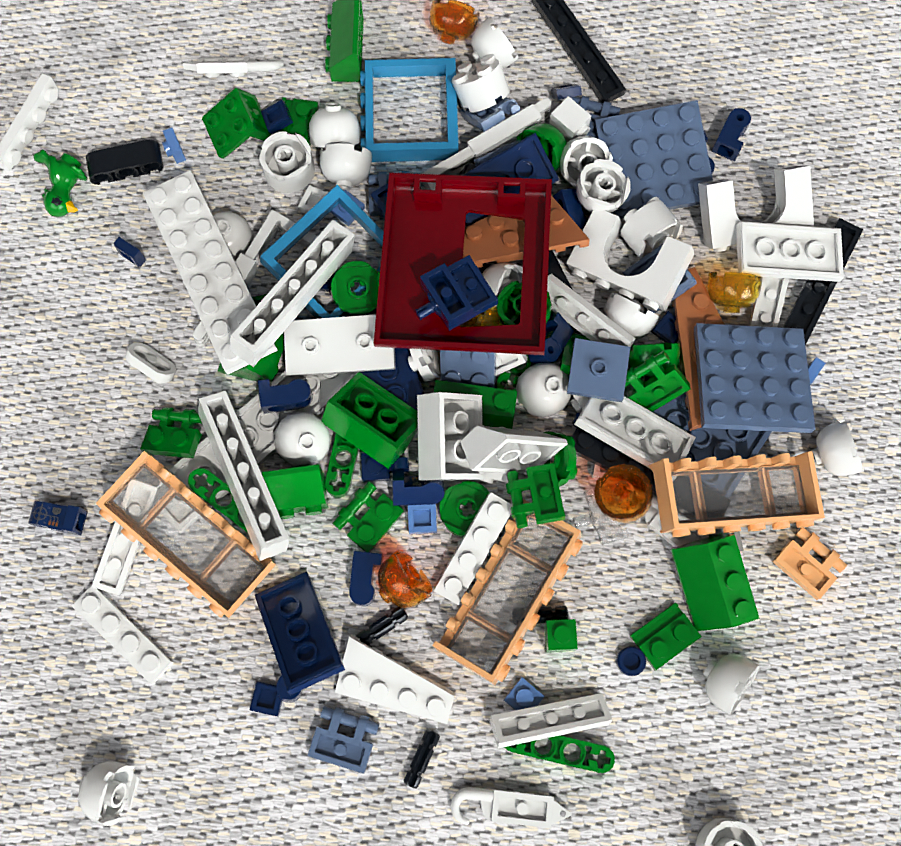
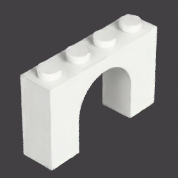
[698,164,814,252]
[566,210,694,311]

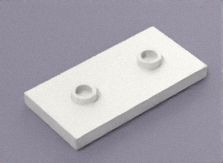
[736,221,844,282]
[284,315,396,376]
[574,396,696,482]

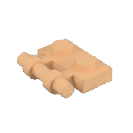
[772,528,847,600]

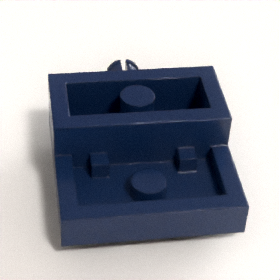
[415,255,498,331]

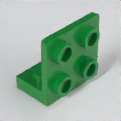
[202,88,272,159]

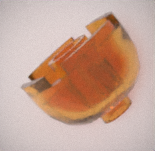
[429,0,480,45]
[594,464,653,523]
[378,549,433,608]

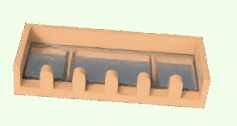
[96,451,276,618]
[648,451,825,537]
[432,499,583,685]

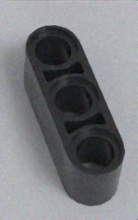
[86,140,164,185]

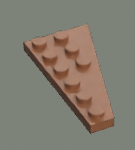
[463,195,589,268]
[672,267,725,431]

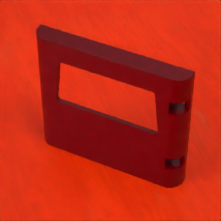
[373,172,552,355]

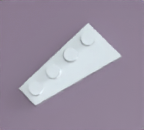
[335,634,455,724]

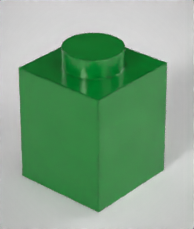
[544,619,578,652]

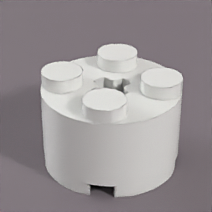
[452,54,510,112]
[259,132,315,194]
[621,197,683,259]
[696,817,763,846]

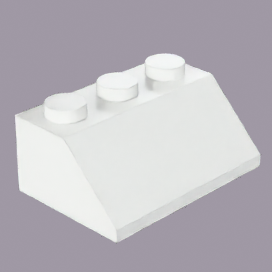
[417,392,484,480]
[460,425,568,474]

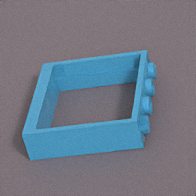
[360,58,459,162]
[260,185,384,319]

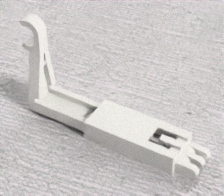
[422,98,551,227]
[193,210,318,348]

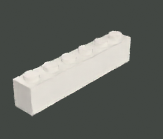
[230,220,355,367]
[198,391,289,561]

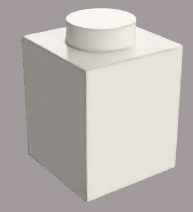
[549,96,591,142]

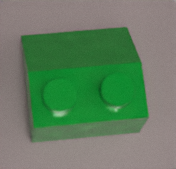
[262,464,329,519]

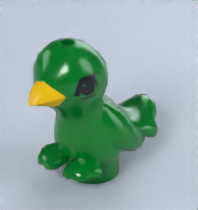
[33,149,88,217]

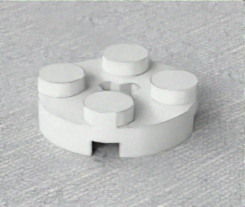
[408,349,441,382]

